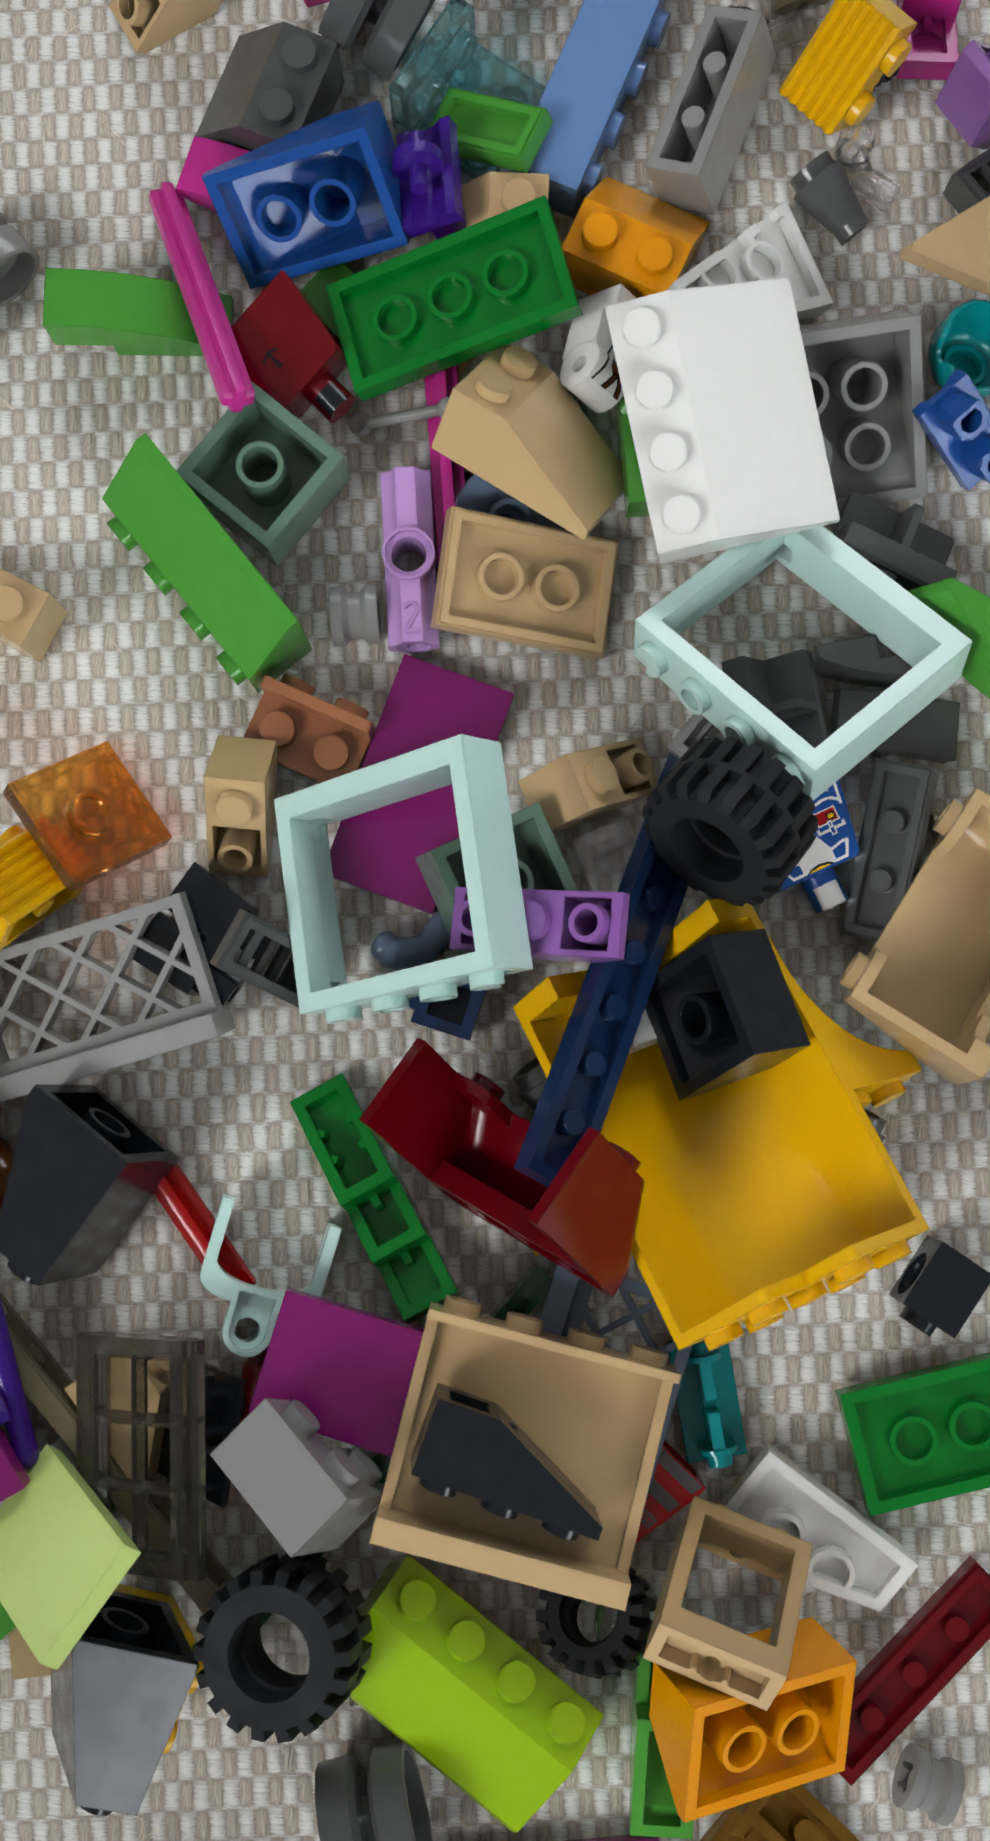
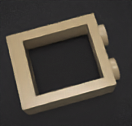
[643,1495,813,1711]

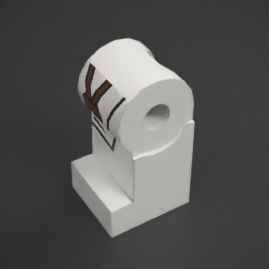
[560,284,636,413]

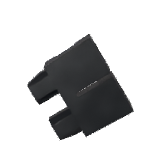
[132,862,267,1006]

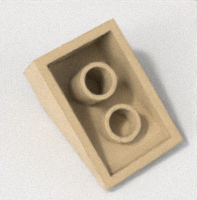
[431,344,624,540]

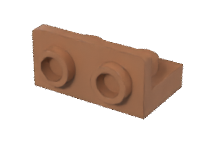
[244,674,376,783]

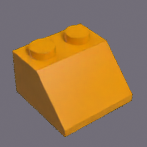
[562,176,710,298]

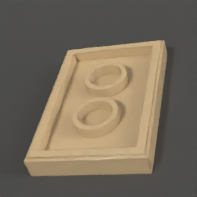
[430,506,619,660]

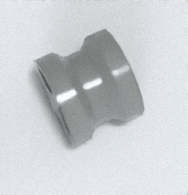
[329,585,382,647]
[892,1743,965,1826]

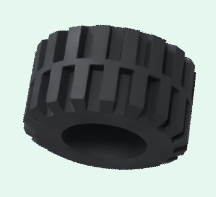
[642,736,818,907]
[193,1553,373,1743]

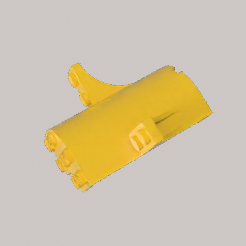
[513,899,930,1351]

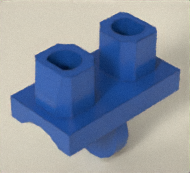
[912,369,990,491]

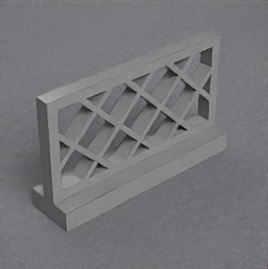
[0,891,236,1103]

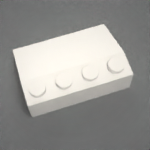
[605,277,840,565]

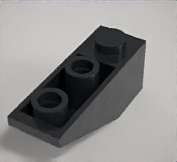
[411,1382,603,1541]

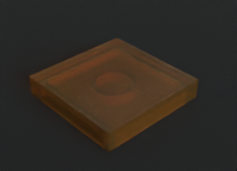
[3,741,172,893]

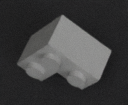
[210,1398,384,1557]

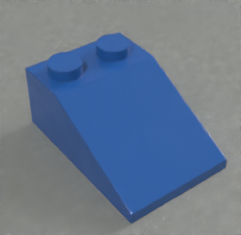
[202,100,411,290]

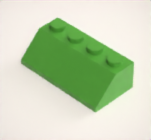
[102,433,312,693]

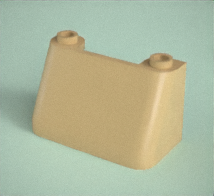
[839,788,990,1085]

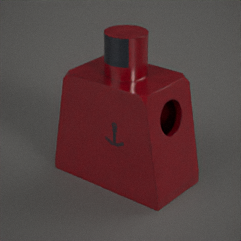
[231,270,355,423]

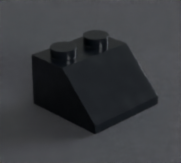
[645,929,811,1101]

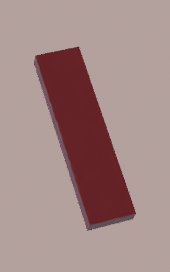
[839,1556,990,1786]

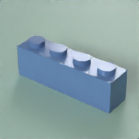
[512,0,671,219]

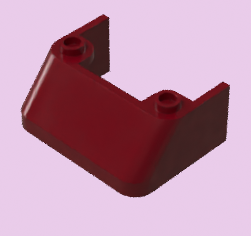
[359,1038,645,1297]

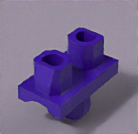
[391,115,466,240]

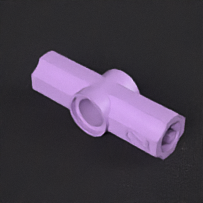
[380,466,440,654]

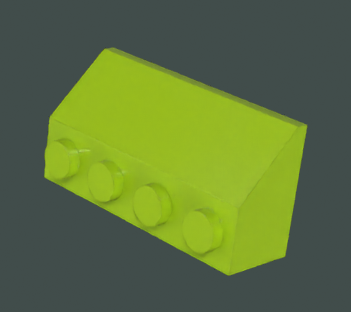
[349,1554,604,1833]

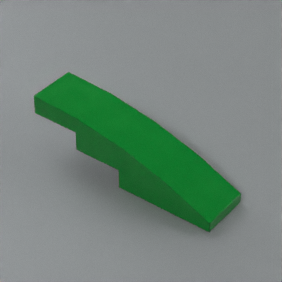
[290,1073,462,1324]

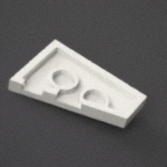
[667,200,834,321]
[720,1443,919,1612]

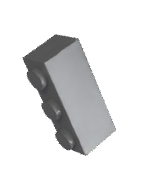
[645,4,777,215]

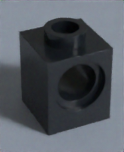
[888,1235,990,1339]

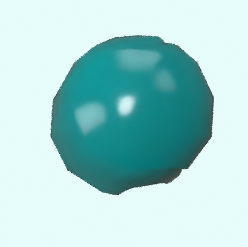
[928,299,990,399]

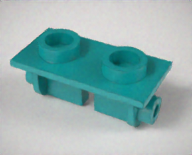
[667,1340,748,1468]

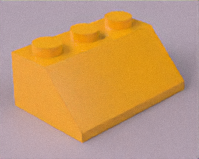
[649,1617,857,1823]

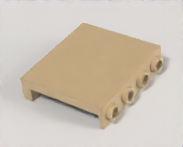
[369,1295,681,1611]

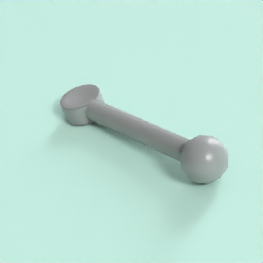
[348,396,450,438]

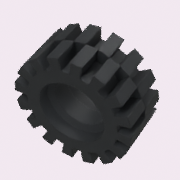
[536,1567,657,1679]

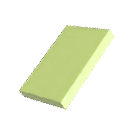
[0,1444,141,1670]

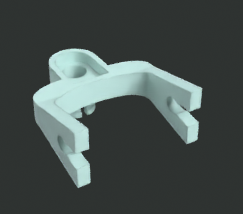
[200,1193,342,1357]

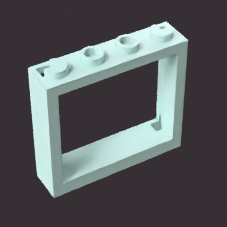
[634,526,973,801]
[274,734,533,1024]

